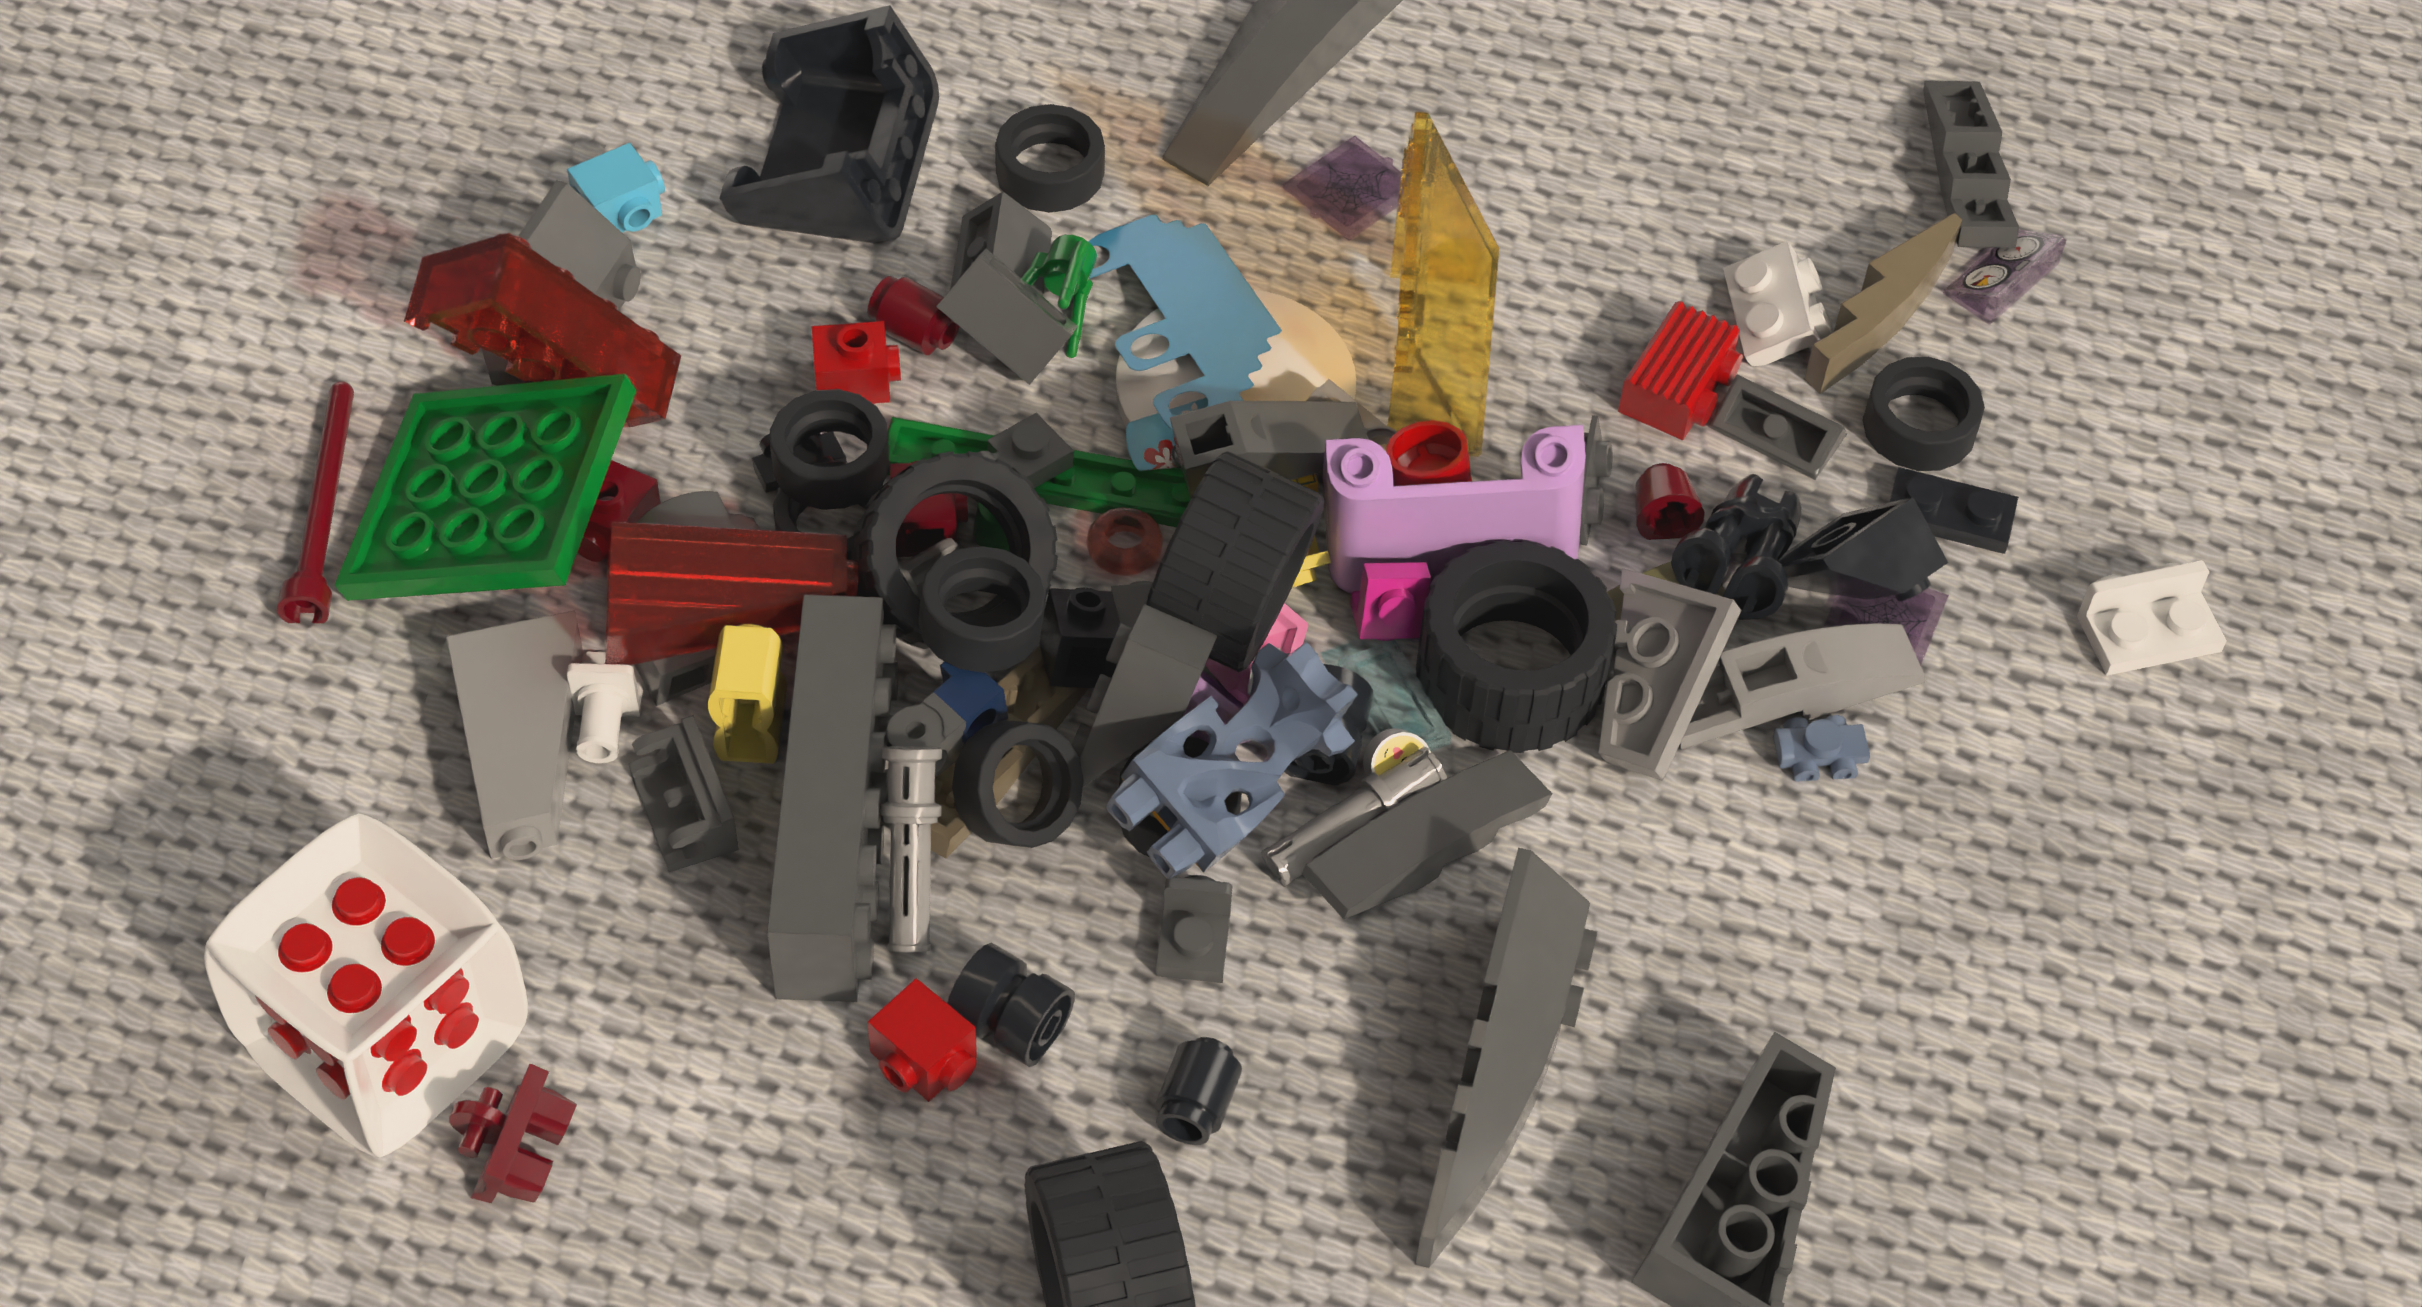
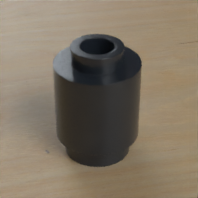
[1155,1037,1242,1145]

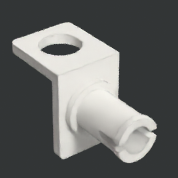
[567,652,644,763]

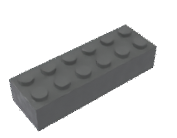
[767,595,899,1002]

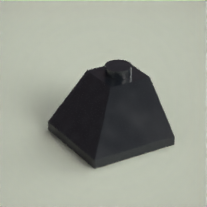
[1777,497,1948,602]

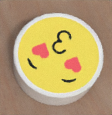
[1363,728,1431,777]

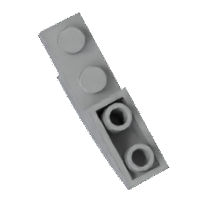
[1679,623,1925,750]

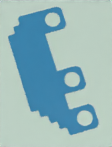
[1088,215,1282,429]

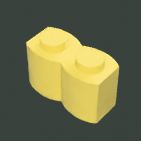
[708,624,787,764]

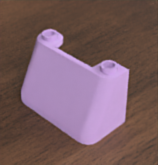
[1322,425,1586,593]

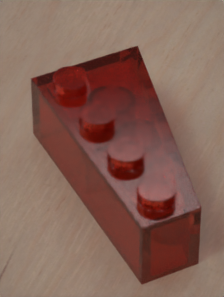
[404,232,681,427]

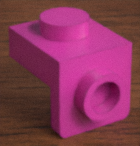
[1350,562,1431,641]

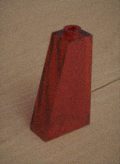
[605,522,858,665]

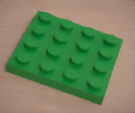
[335,374,637,601]

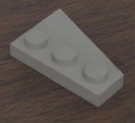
[1599,568,1741,781]

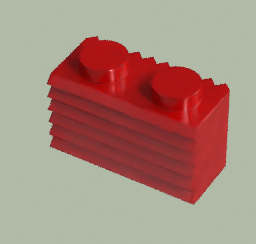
[1618,301,1743,440]

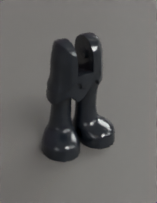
[1671,474,1802,620]

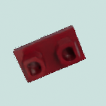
[449,1064,577,1203]

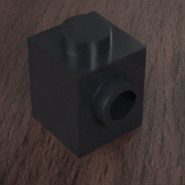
[1039,587,1120,688]

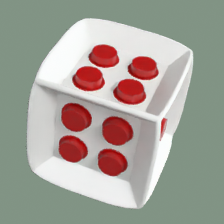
[204,813,528,1158]

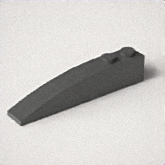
[1163,0,1403,186]
[1415,847,1598,1268]

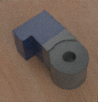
[887,661,1008,777]

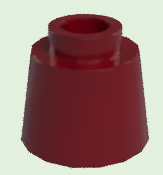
[1635,463,1705,540]

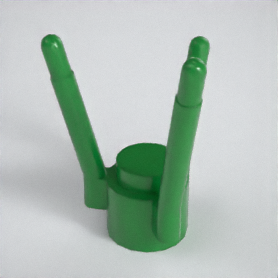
[1021,234,1097,358]

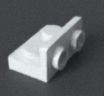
[2077,560,2226,676]

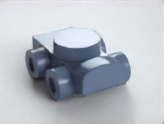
[1773,715,1870,782]

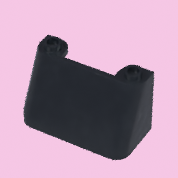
[719,5,939,244]

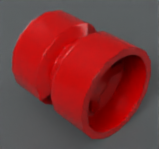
[1386,420,1472,486]

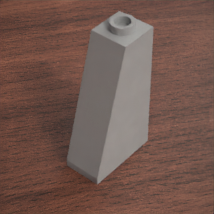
[446,610,584,860]

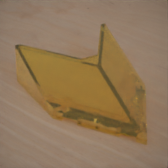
[1385,112,1499,457]

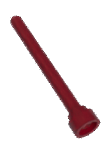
[277,381,354,623]

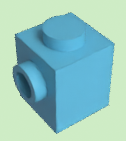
[567,142,665,232]

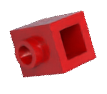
[811,321,901,404]
[867,978,977,1102]

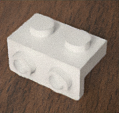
[1723,241,1834,366]

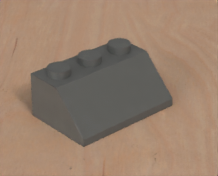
[470,180,641,386]

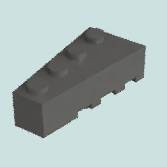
[1632,1032,1836,1307]

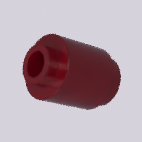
[867,276,960,355]

